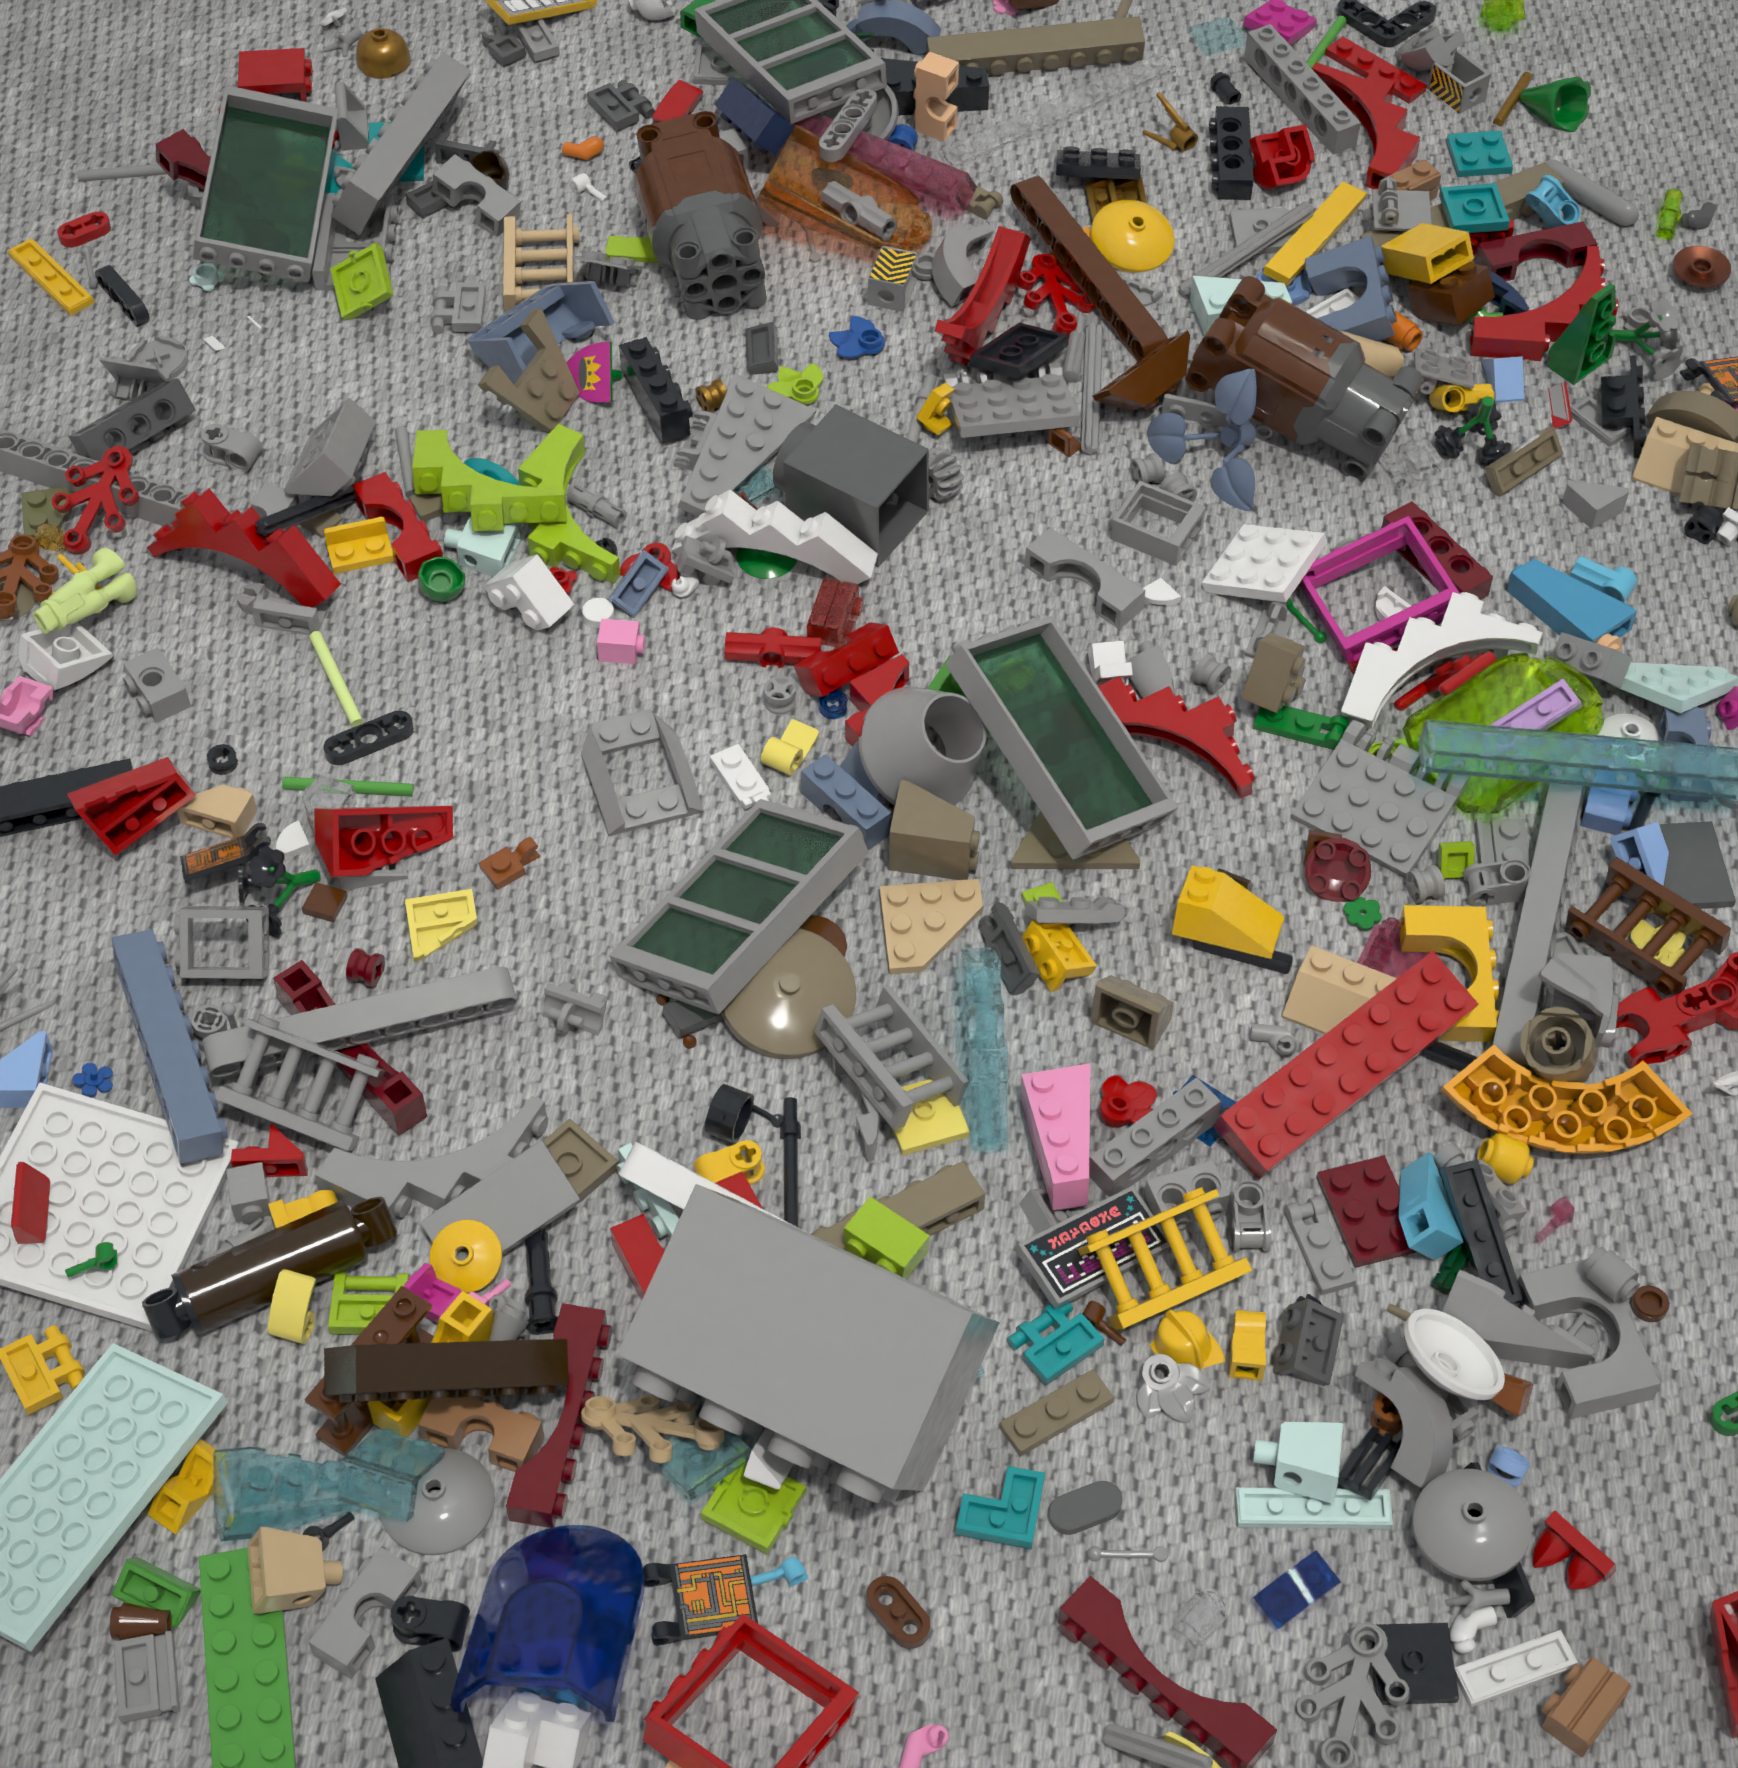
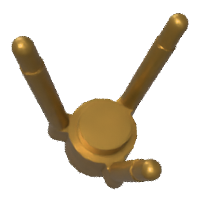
[1142,92,1199,152]

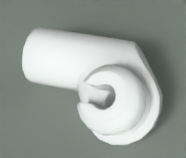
[672,571,699,597]
[1449,1606,1497,1654]

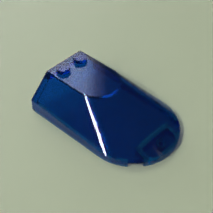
[451,1525,645,1722]

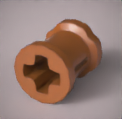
[1370,1393,1403,1435]

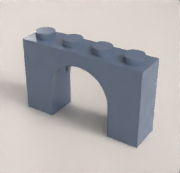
[1305,236,1397,341]

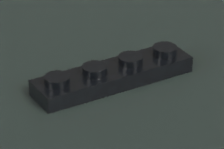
[1440,1159,1524,1304]

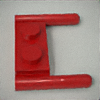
[1394,651,1496,711]

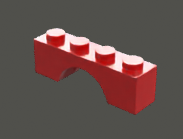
[352,472,443,582]

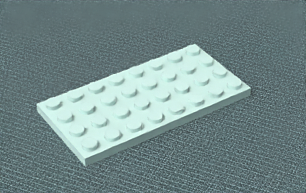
[0,1343,228,1652]

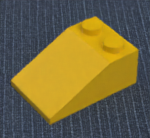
[1172,865,1285,959]

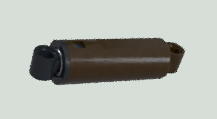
[142,1197,397,1339]

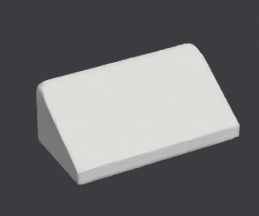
[743,1428,794,1490]

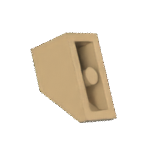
[177,784,258,839]

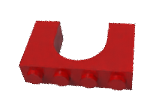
[610,1171,763,1301]

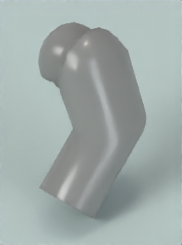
[1250,1024,1298,1057]

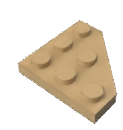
[879,879,983,974]

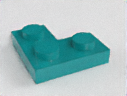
[956,1466,1045,1549]

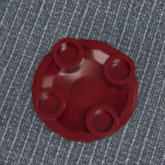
[1305,838,1371,902]

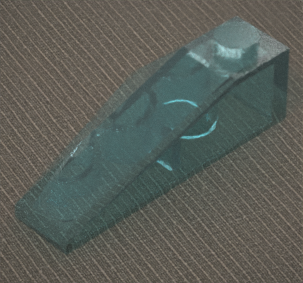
[213,1447,381,1542]

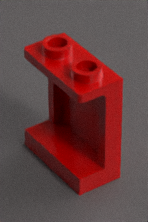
[238,48,313,102]

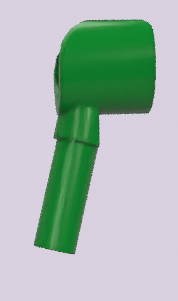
[65,1242,117,1278]

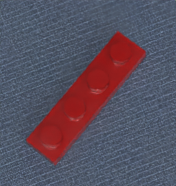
[1325,36,1427,104]

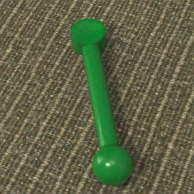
[1286,598,1327,643]

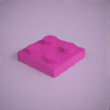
[1243,0,1317,45]

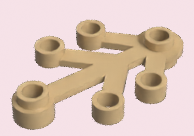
[581,1395,725,1463]

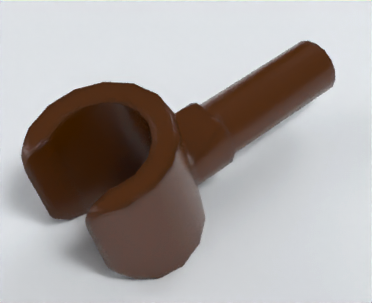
[1083,1301,1127,1346]

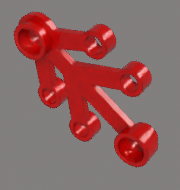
[1017,254,1094,338]
[51,446,139,555]

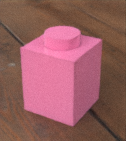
[597,619,646,664]

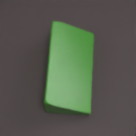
[111,1557,201,1629]

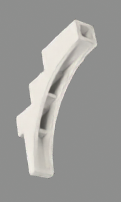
[672,490,878,586]
[1341,592,1543,729]

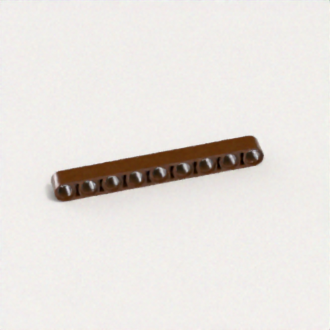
[1010,176,1168,361]

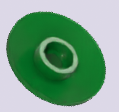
[736,547,797,579]

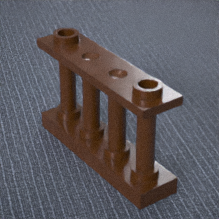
[1566,857,1731,996]
[304,1286,434,1458]

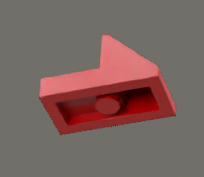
[231,1125,308,1177]

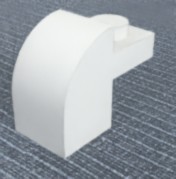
[1088,641,1133,686]

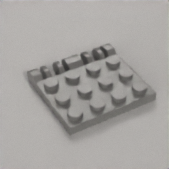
[943,363,1080,438]
[1291,720,1470,878]

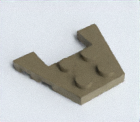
[478,307,580,433]

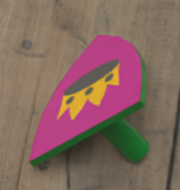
[566,342,622,403]

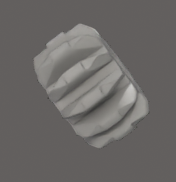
[929,447,964,501]

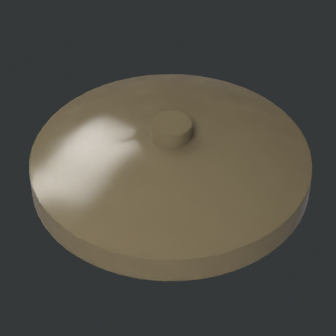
[721,928,856,1059]

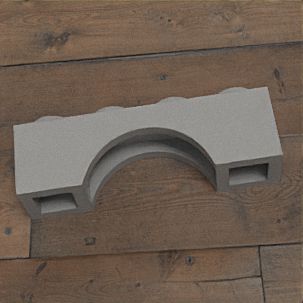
[1025,528,1146,630]

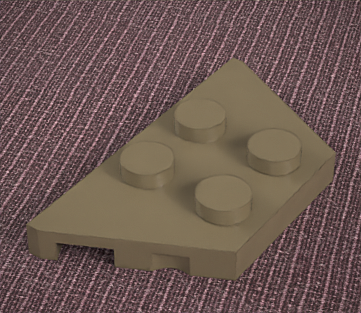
[1011,810,1140,869]

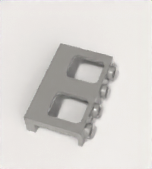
[312,193,399,291]

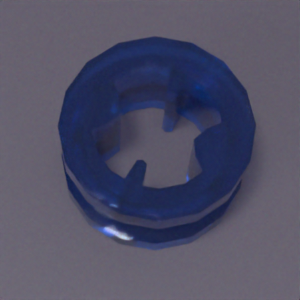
[819,690,848,719]

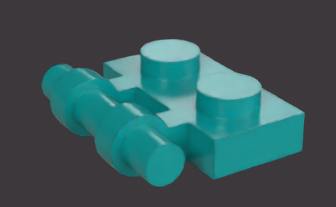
[1006,1302,1105,1386]

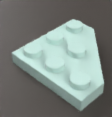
[1614,662,1738,713]

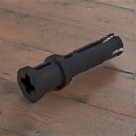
[524,1229,558,1335]

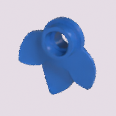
[829,316,885,358]

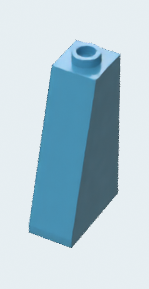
[1507,559,1637,643]

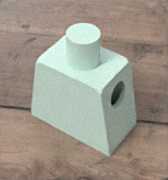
[444,517,522,577]
[1253,1422,1343,1503]

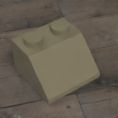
[1091,975,1174,1050]

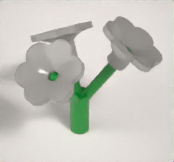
[1613,298,1682,381]

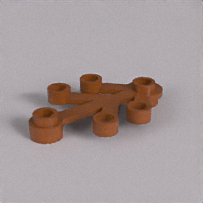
[0,534,59,619]

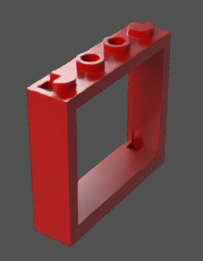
[643,1613,859,1768]

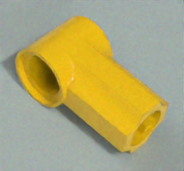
[1429,384,1494,412]

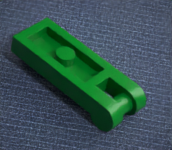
[1253,705,1349,750]

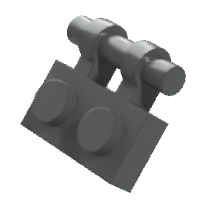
[587,79,655,131]

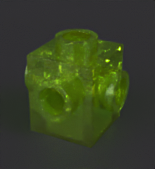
[1481,0,1526,30]

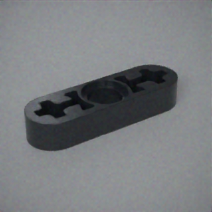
[95,265,150,327]
[323,711,414,765]

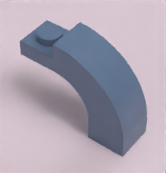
[846,0,941,55]

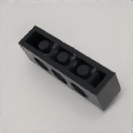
[1209,106,1254,200]

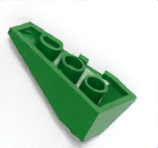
[1547,283,1617,385]

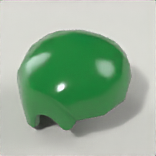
[418,557,465,603]

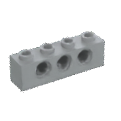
[1089,1078,1221,1197]

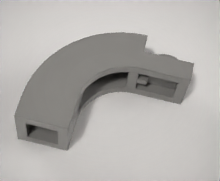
[932,222,994,307]
[1355,1358,1453,1488]

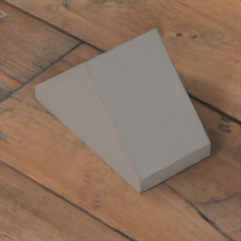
[1562,480,1629,529]

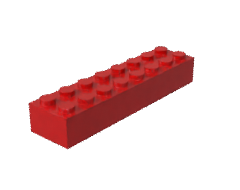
[1213,951,1479,1180]

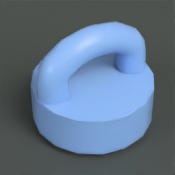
[1487,1446,1530,1487]

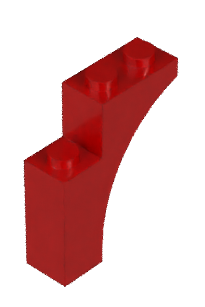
[845,654,909,747]

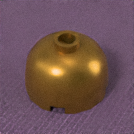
[356,28,410,79]

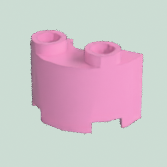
[0,676,53,736]

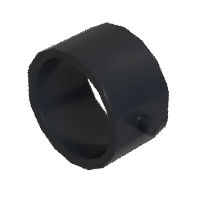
[705,1084,754,1144]

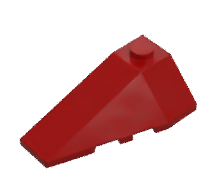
[314,806,453,877]

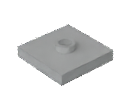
[1229,208,1292,254]

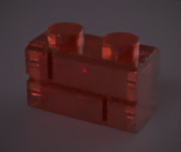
[807,578,864,648]

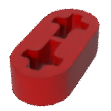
[57,212,111,248]

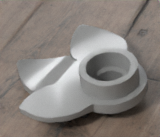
[1137,1354,1210,1423]

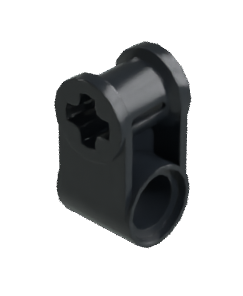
[391,1596,470,1652]

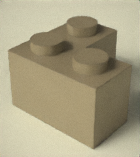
[1241,632,1306,713]

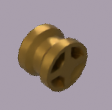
[695,379,727,413]

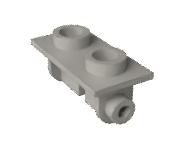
[1245,601,1294,657]

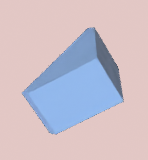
[1481,356,1525,403]

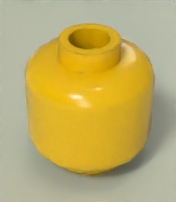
[1477,1133,1534,1185]

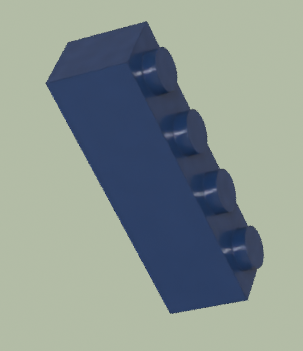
[714,77,795,156]

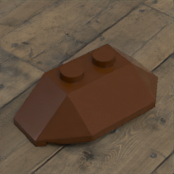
[1092,330,1191,411]

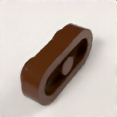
[867,1576,930,1649]

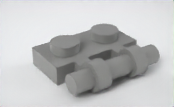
[430,283,486,334]

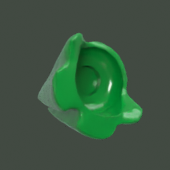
[1520,77,1591,132]

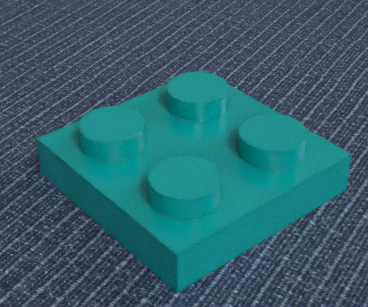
[1446,131,1513,177]
[1439,183,1510,233]

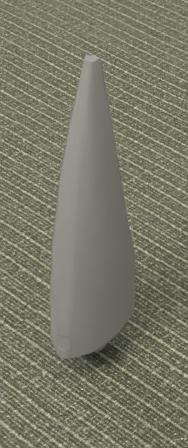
[1128,641,1198,758]

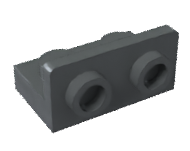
[1273,1299,1344,1386]

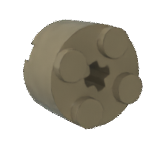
[1520,1007,1598,1083]

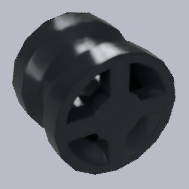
[1684,505,1724,544]

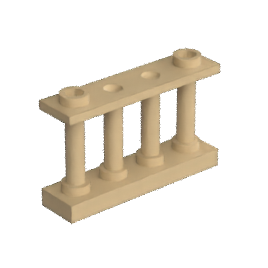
[503,214,580,313]

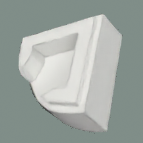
[1143,578,1181,607]
[276,820,311,860]

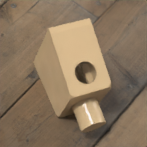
[247,1527,343,1614]

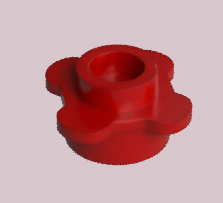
[549,567,577,595]

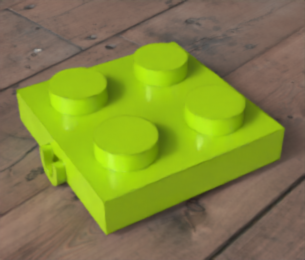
[330,243,394,320]
[701,1451,807,1555]

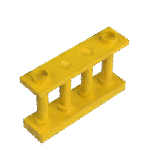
[1078,1187,1252,1330]

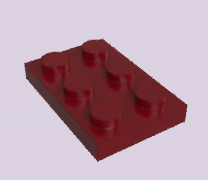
[1316,1155,1417,1268]

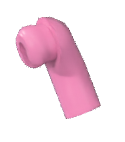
[899,1724,949,1768]

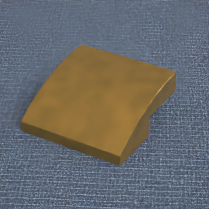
[1085,175,1148,220]

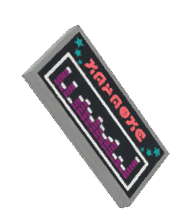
[1015,1186,1171,1309]

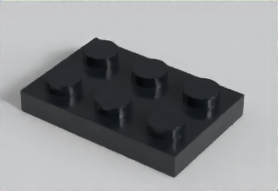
[1056,146,1141,180]
[970,322,1068,380]

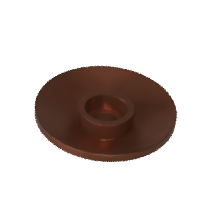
[1673,246,1731,288]

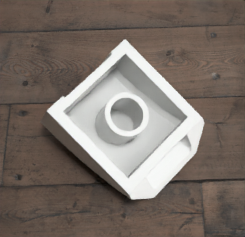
[18,622,114,691]

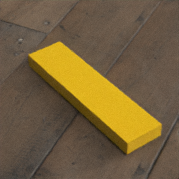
[7,238,95,316]

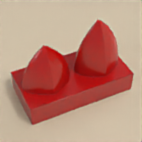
[1533,1510,1616,1589]

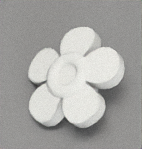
[319,7,347,26]

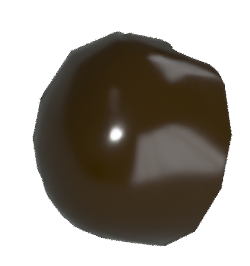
[471,150,510,189]

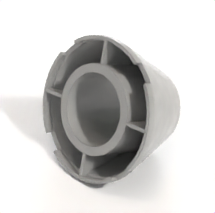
[859,687,986,805]

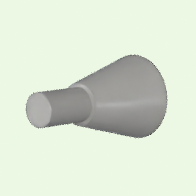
[489,1304,529,1341]

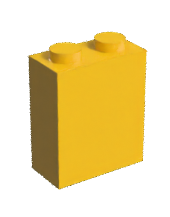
[1381,223,1474,284]

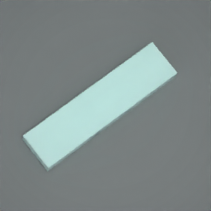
[1235,1487,1393,1529]

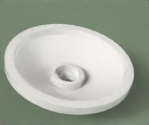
[1404,1309,1505,1400]

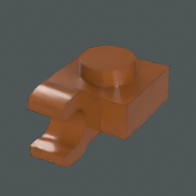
[479,837,540,890]

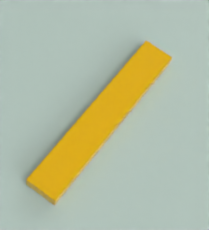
[1263,181,1367,286]

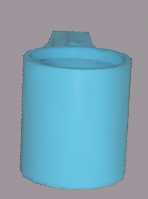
[1570,556,1638,603]

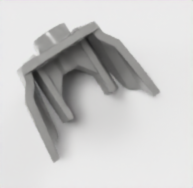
[1539,952,1619,1049]

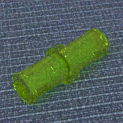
[1656,188,1683,240]

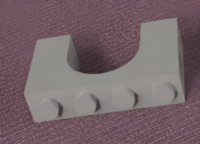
[1518,1259,1662,1419]

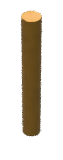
[1493,72,1533,127]

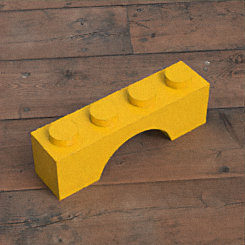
[368,1291,493,1442]

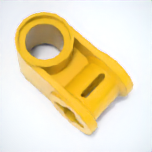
[693,1140,765,1185]

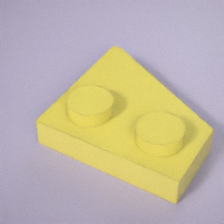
[405,889,478,962]

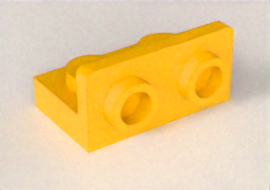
[324,517,394,574]
[1022,920,1097,992]

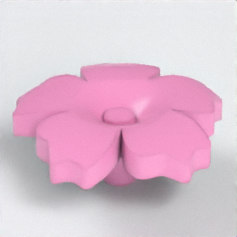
[992,0,1019,16]

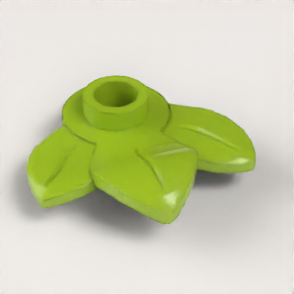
[767,363,823,405]

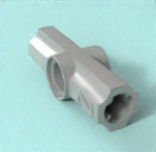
[821,181,898,241]

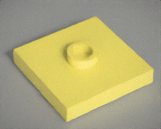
[892,1079,970,1156]

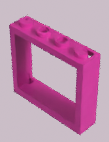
[1299,516,1460,663]

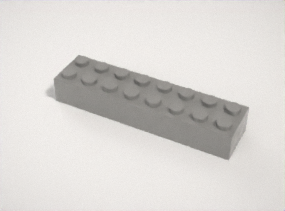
[331,52,471,235]

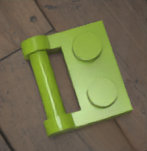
[328,1272,410,1334]

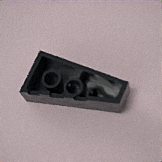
[881,58,989,116]

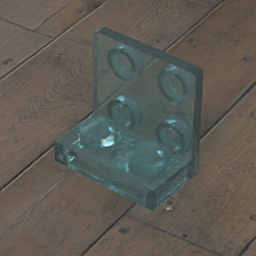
[337,1429,445,1522]

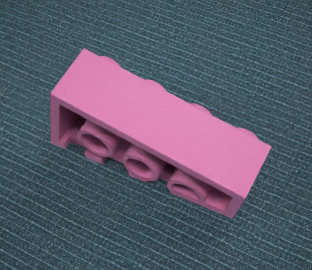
[1021,1063,1090,1211]

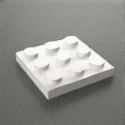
[1202,524,1327,603]

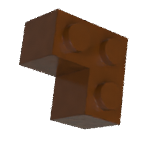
[1407,262,1495,325]

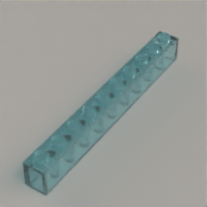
[1418,720,1738,800]

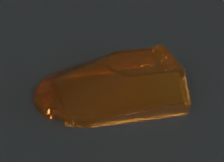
[756,125,932,252]

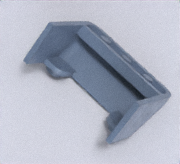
[467,281,615,384]

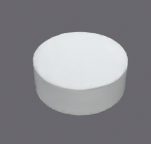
[582,598,614,628]

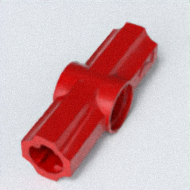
[724,627,822,668]

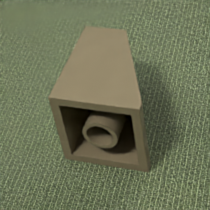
[889,780,980,880]

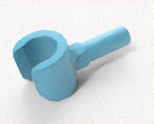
[750,1557,808,1587]

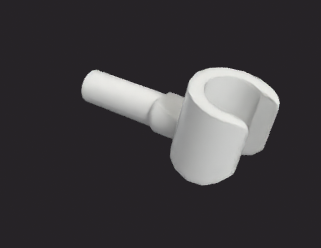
[571,173,607,202]

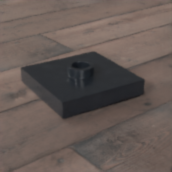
[1369,1622,1459,1705]

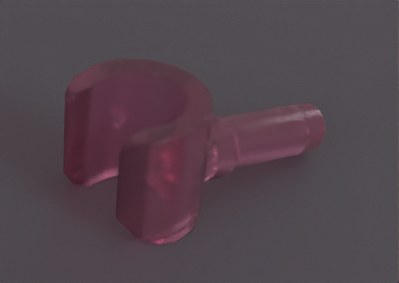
[1535,1197,1574,1243]

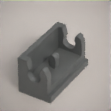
[434,131,499,164]

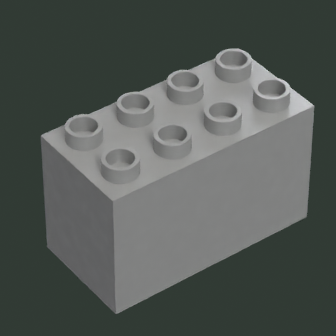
[617,1184,1000,1503]

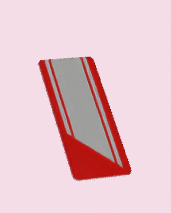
[1547,382,1573,429]

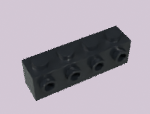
[619,337,693,443]

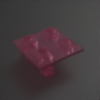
[1357,917,1437,978]

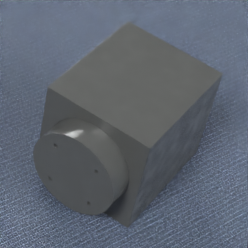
[773,404,929,568]

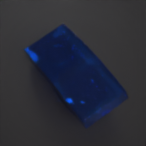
[1253,1550,1341,1630]

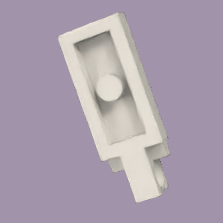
[710,744,771,809]

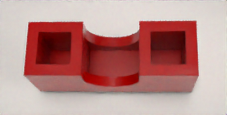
[793,622,899,697]

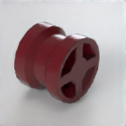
[346,948,385,988]

